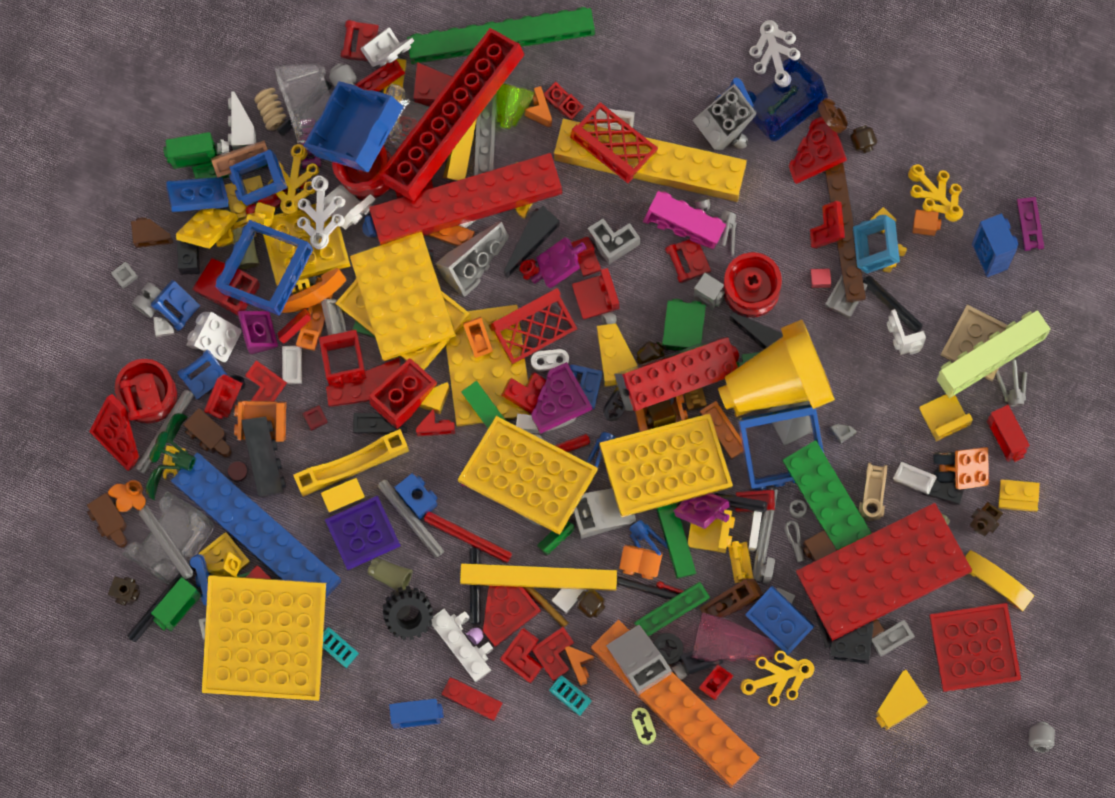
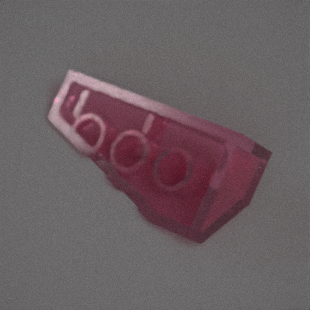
[692,613,776,662]

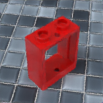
[319,330,367,386]
[987,405,1030,462]

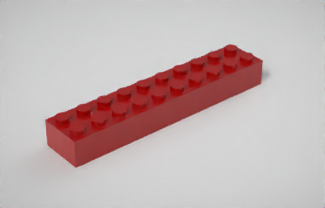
[379,28,524,201]
[369,153,562,245]

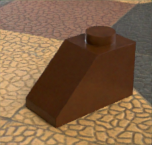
[131,217,173,248]

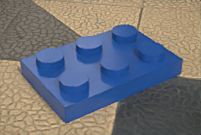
[166,177,228,212]
[745,586,815,655]

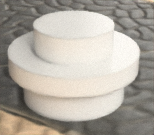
[216,139,229,155]

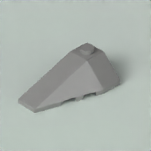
[435,221,509,297]

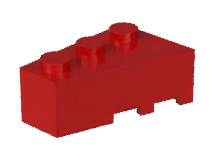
[413,62,452,106]

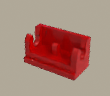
[204,374,243,419]

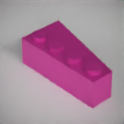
[643,191,726,250]

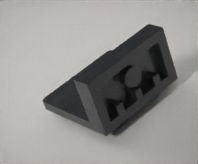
[830,621,874,664]

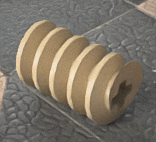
[254,88,287,131]

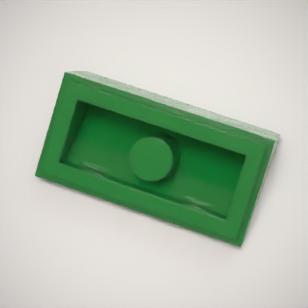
[537,522,574,555]

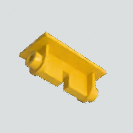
[728,541,754,584]

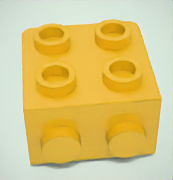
[688,510,735,553]

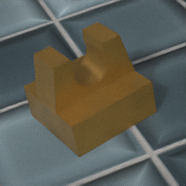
[684,387,707,411]

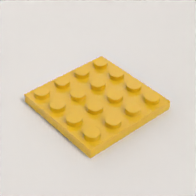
[263,203,350,286]

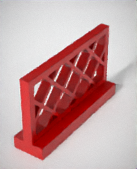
[570,102,658,183]
[488,288,577,364]

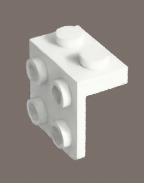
[360,27,414,67]
[324,185,376,230]
[887,309,926,355]
[186,312,241,362]

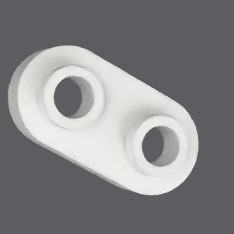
[531,349,569,372]

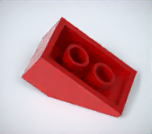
[369,358,437,429]

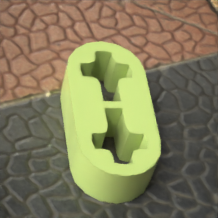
[632,707,656,745]

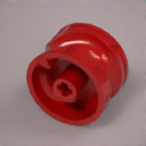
[332,145,392,199]
[723,252,782,318]
[115,359,178,424]

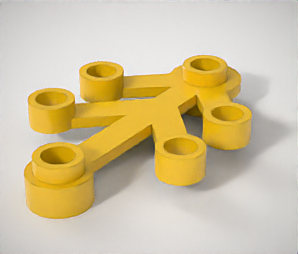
[268,144,319,215]
[908,164,963,222]
[740,650,814,706]

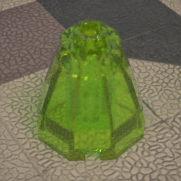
[495,83,534,129]

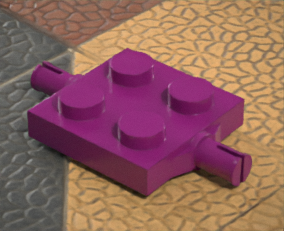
[531,237,586,289]
[674,493,730,529]

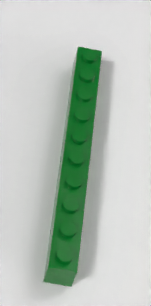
[407,7,595,64]

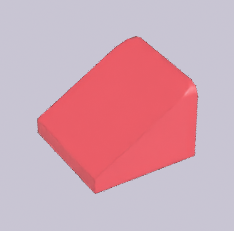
[811,269,831,288]

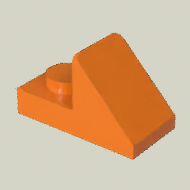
[525,86,552,127]
[463,317,493,358]
[565,646,594,686]

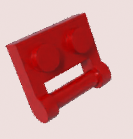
[340,20,379,62]
[665,239,711,283]
[119,373,164,420]

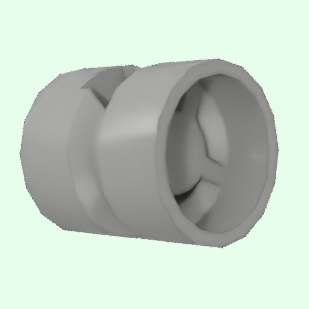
[131,282,164,318]

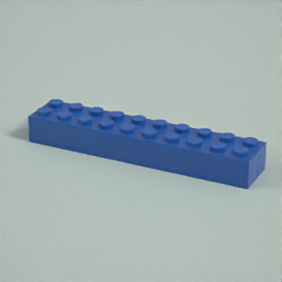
[171,452,342,600]

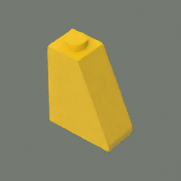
[876,670,928,730]

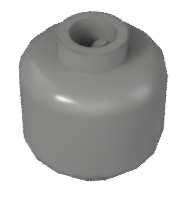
[329,63,357,87]
[1029,722,1055,753]

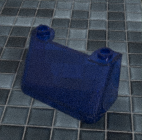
[747,54,828,142]

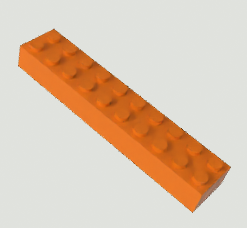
[591,619,760,788]

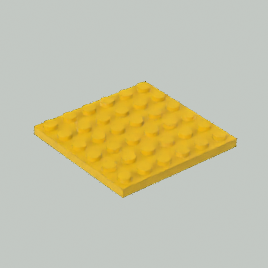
[202,575,326,701]

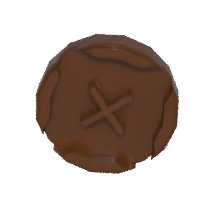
[818,98,848,133]

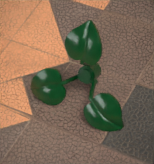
[146,413,196,501]

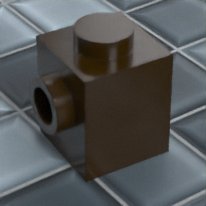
[645,400,676,429]

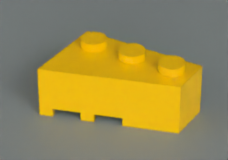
[597,323,638,387]

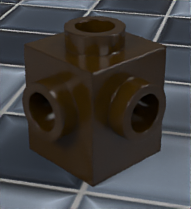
[970,502,1003,537]
[108,576,140,606]

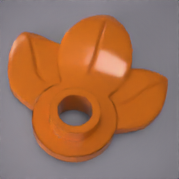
[108,480,146,512]

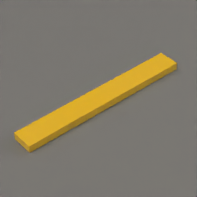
[460,564,617,591]

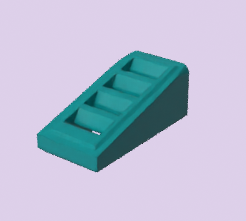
[323,627,359,669]
[549,675,592,716]

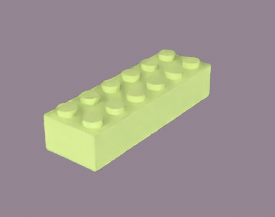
[937,310,1051,399]

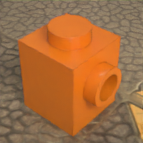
[912,209,941,236]

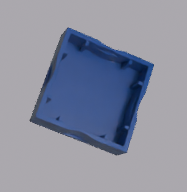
[303,81,404,172]

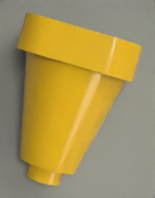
[718,319,835,413]

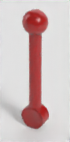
[656,581,683,593]

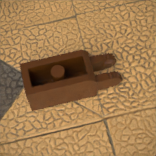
[183,408,232,458]
[87,492,128,548]

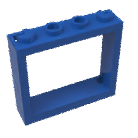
[215,220,313,316]
[737,404,824,490]

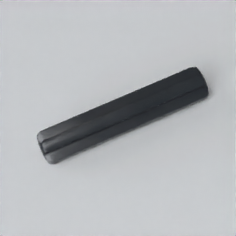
[714,493,767,513]

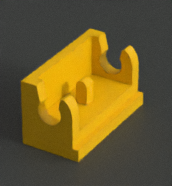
[321,478,365,512]

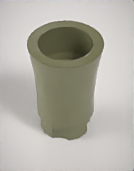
[233,227,260,269]
[367,558,413,592]

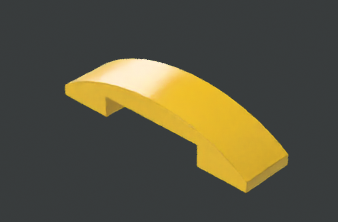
[965,550,1034,612]

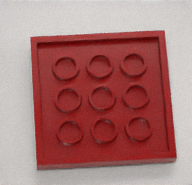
[929,603,1021,692]

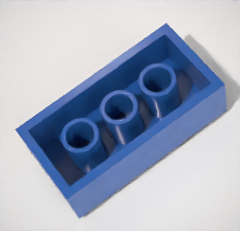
[972,213,1018,277]

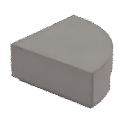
[829,424,857,444]

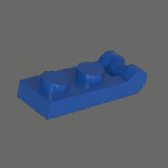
[190,554,210,606]

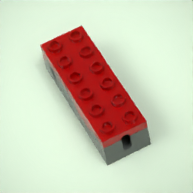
[614,337,739,411]

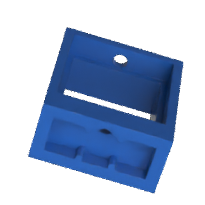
[229,149,288,206]
[389,699,444,729]

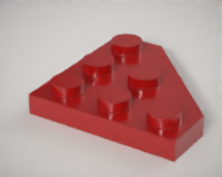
[789,116,847,184]
[89,394,139,471]
[483,585,541,647]

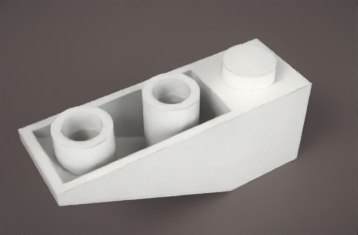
[228,92,256,151]

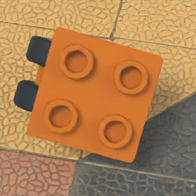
[933,447,989,489]

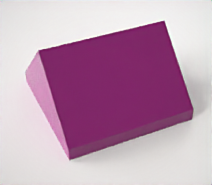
[238,311,278,355]

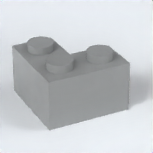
[587,218,640,265]

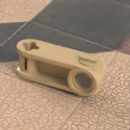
[859,463,887,521]

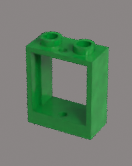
[163,132,217,169]
[151,577,201,631]

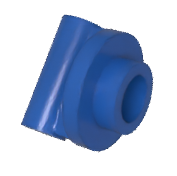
[362,216,378,238]

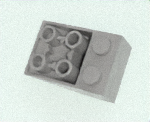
[693,84,757,150]
[573,488,637,539]
[606,625,672,695]

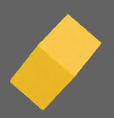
[419,382,450,414]

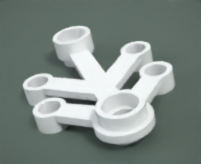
[749,20,800,87]
[297,176,345,249]

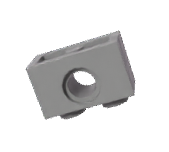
[693,273,725,310]

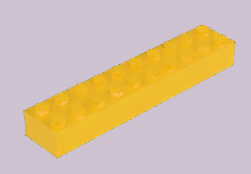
[554,119,747,202]

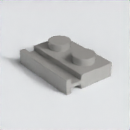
[825,275,867,319]

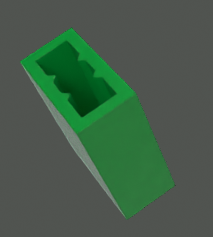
[662,299,706,351]

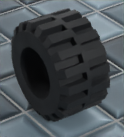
[382,586,433,640]

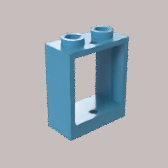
[853,215,900,274]

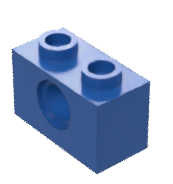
[394,473,438,520]

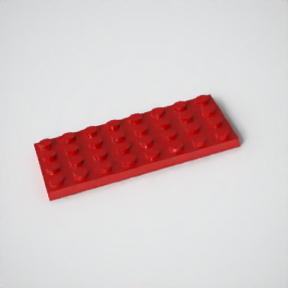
[796,503,972,641]

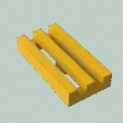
[292,278,311,295]

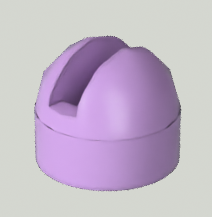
[466,628,483,645]

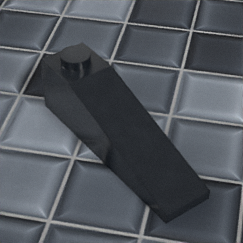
[504,206,560,278]
[730,312,783,349]

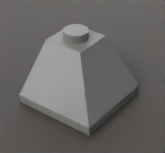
[767,401,812,446]

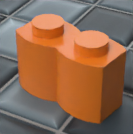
[619,544,663,579]

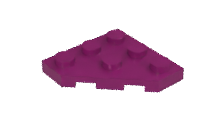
[531,362,592,434]

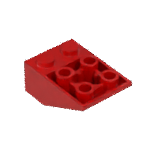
[192,258,260,316]

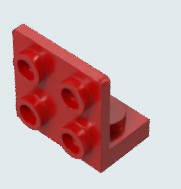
[572,268,619,320]

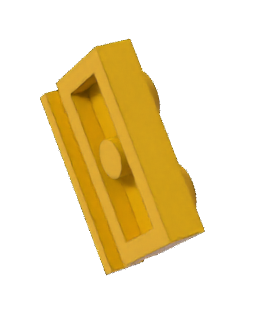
[998,480,1040,512]

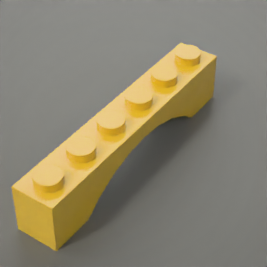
[293,429,409,497]

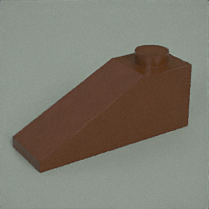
[700,579,764,625]

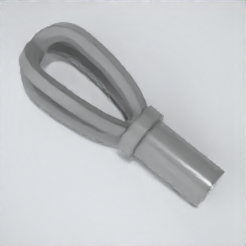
[784,520,805,562]

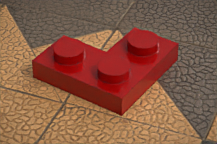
[810,201,845,249]
[245,360,287,401]
[501,372,546,415]
[531,627,574,682]
[500,628,543,683]

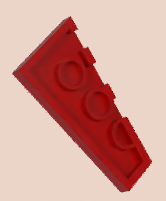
[326,358,401,407]

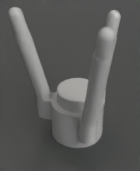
[717,211,737,256]
[996,359,1027,407]

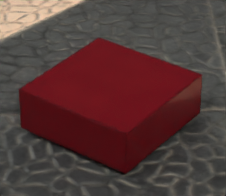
[302,405,328,431]

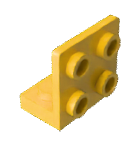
[919,394,973,442]

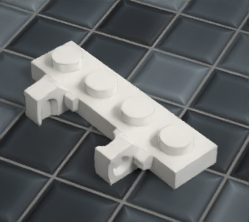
[431,609,494,683]

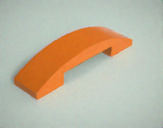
[281,267,346,313]
[296,277,333,351]

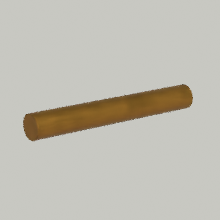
[523,587,569,628]

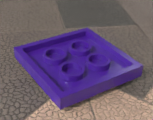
[325,496,401,570]

